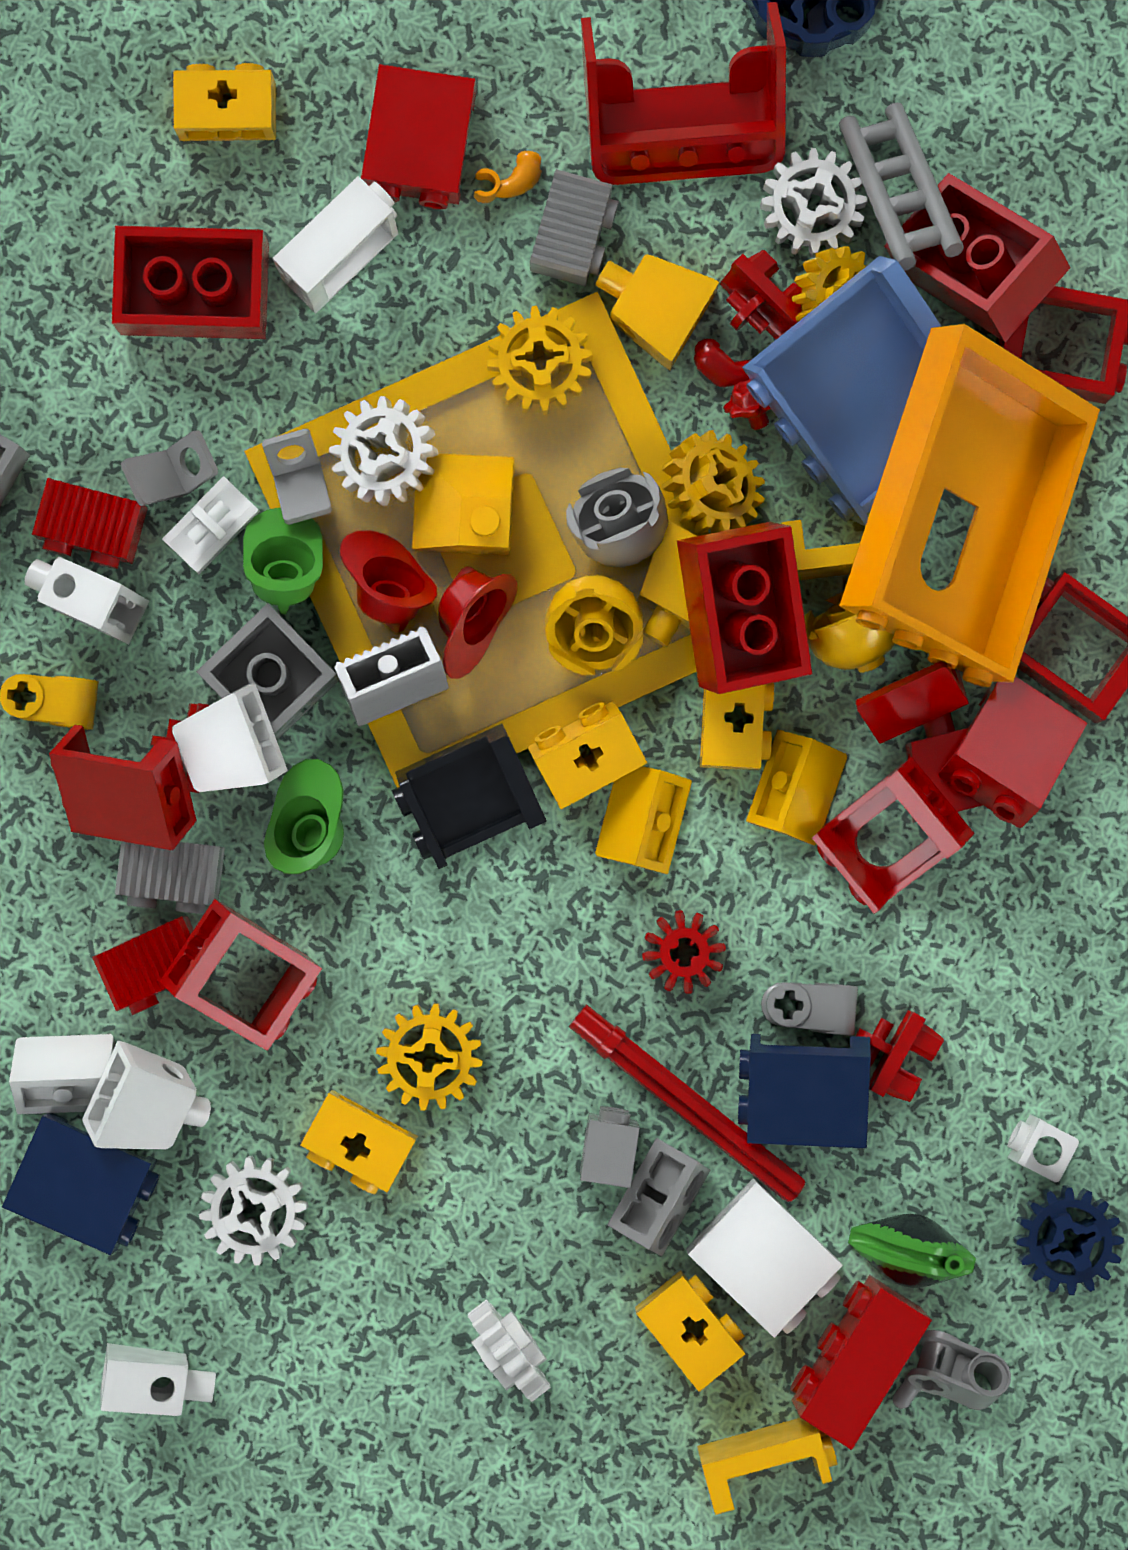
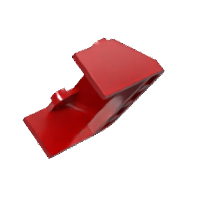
[581,2,786,185]

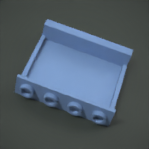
[742,256,942,526]

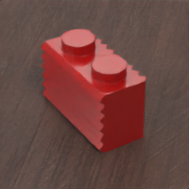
[32,478,148,569]
[92,916,194,1016]

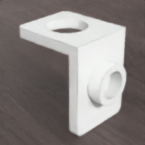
[1008,1114,1079,1182]

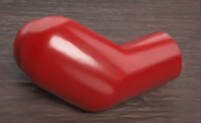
[693,338,752,387]

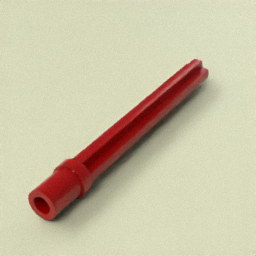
[568,1004,806,1202]

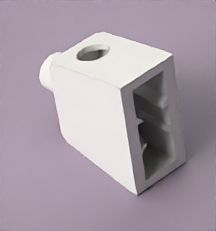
[25,557,149,645]
[172,682,288,792]
[82,1041,211,1150]
[100,1343,216,1416]

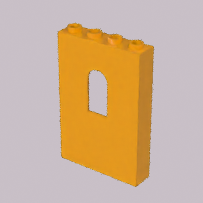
[839,324,1100,687]

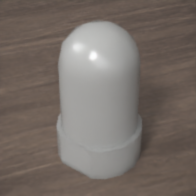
[893,1373,921,1409]

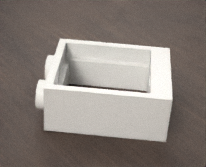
[273,176,398,314]

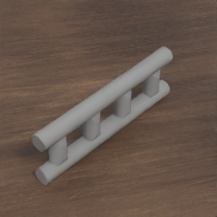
[839,102,964,271]

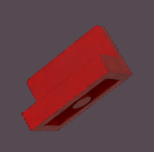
[855,661,969,744]

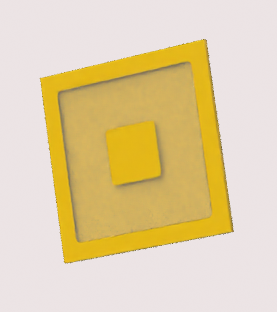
[244,291,709,788]

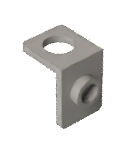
[262,429,332,525]
[121,430,218,506]

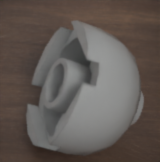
[566,468,668,567]

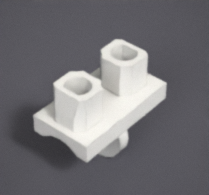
[162,476,260,574]

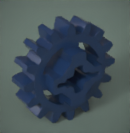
[1013,1185,1124,1295]

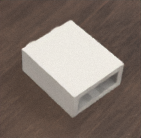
[686,1178,843,1338]

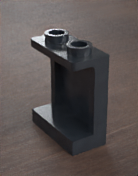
[392,723,547,869]

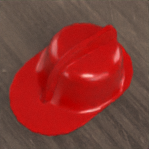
[340,530,437,633]
[438,566,518,679]

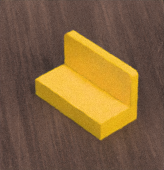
[746,729,847,846]
[595,766,692,875]

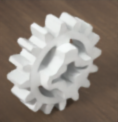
[760,148,867,258]
[329,396,438,506]
[199,1156,308,1266]
[468,1299,551,1402]

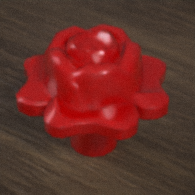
[723,379,771,430]

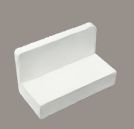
[9,1034,115,1114]

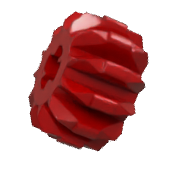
[642,910,726,994]

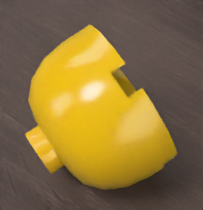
[545,575,643,675]
[804,591,895,673]

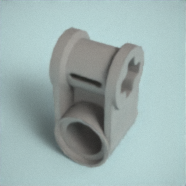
[761,982,858,1036]
[908,1330,1011,1410]

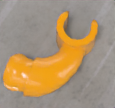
[473,151,542,203]

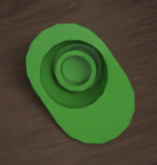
[243,508,323,614]
[264,759,344,874]

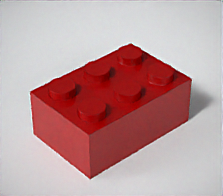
[884,173,1071,342]
[112,226,269,339]
[677,522,812,694]
[790,1275,932,1450]

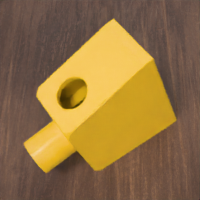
[595,254,719,370]
[638,520,696,647]

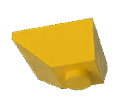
[412,453,514,555]

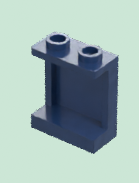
[738,1034,871,1149]
[2,1113,160,1256]

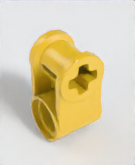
[0,674,99,730]

